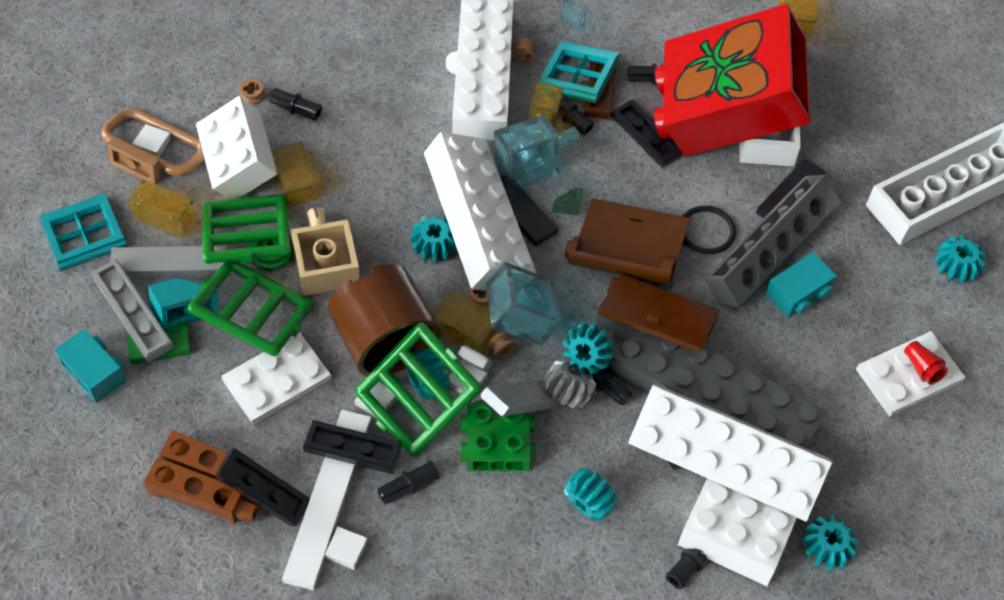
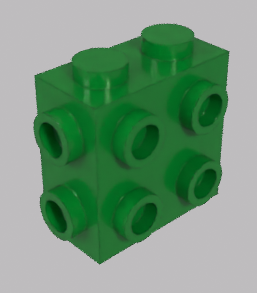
[461,400,536,471]

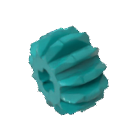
[410,214,456,264]
[935,234,987,284]
[562,322,615,375]
[405,347,451,400]
[564,468,619,521]
[802,514,859,571]

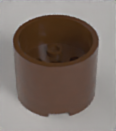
[328,264,441,377]

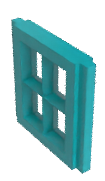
[537,41,620,103]
[39,193,127,271]

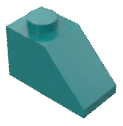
[148,278,219,329]

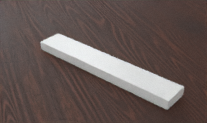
[282,410,371,590]

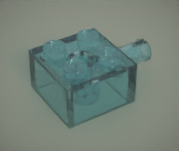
[494,114,579,189]
[486,262,576,346]

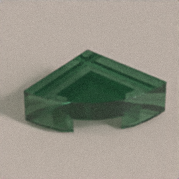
[552,188,583,215]

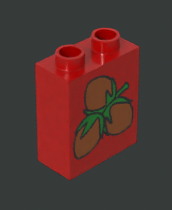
[654,3,811,157]

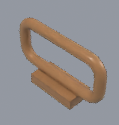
[101,108,205,185]

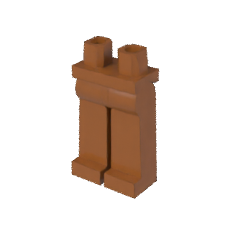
[144,430,260,524]

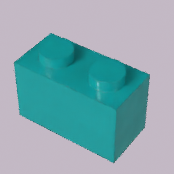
[766,252,837,318]
[54,329,126,403]

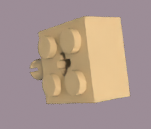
[291,207,360,296]

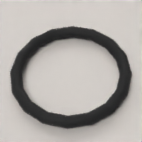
[682,206,736,254]

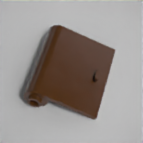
[565,198,690,286]
[597,273,719,353]

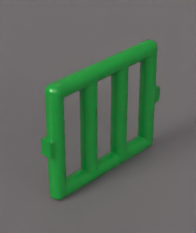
[202,194,291,264]
[187,261,313,356]
[355,323,482,456]

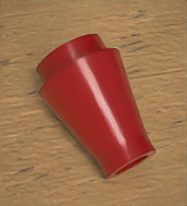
[904,341,948,385]

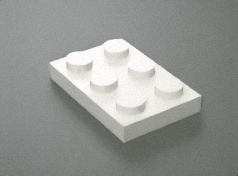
[856,331,966,417]
[221,332,332,425]

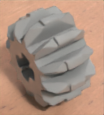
[542,360,596,409]

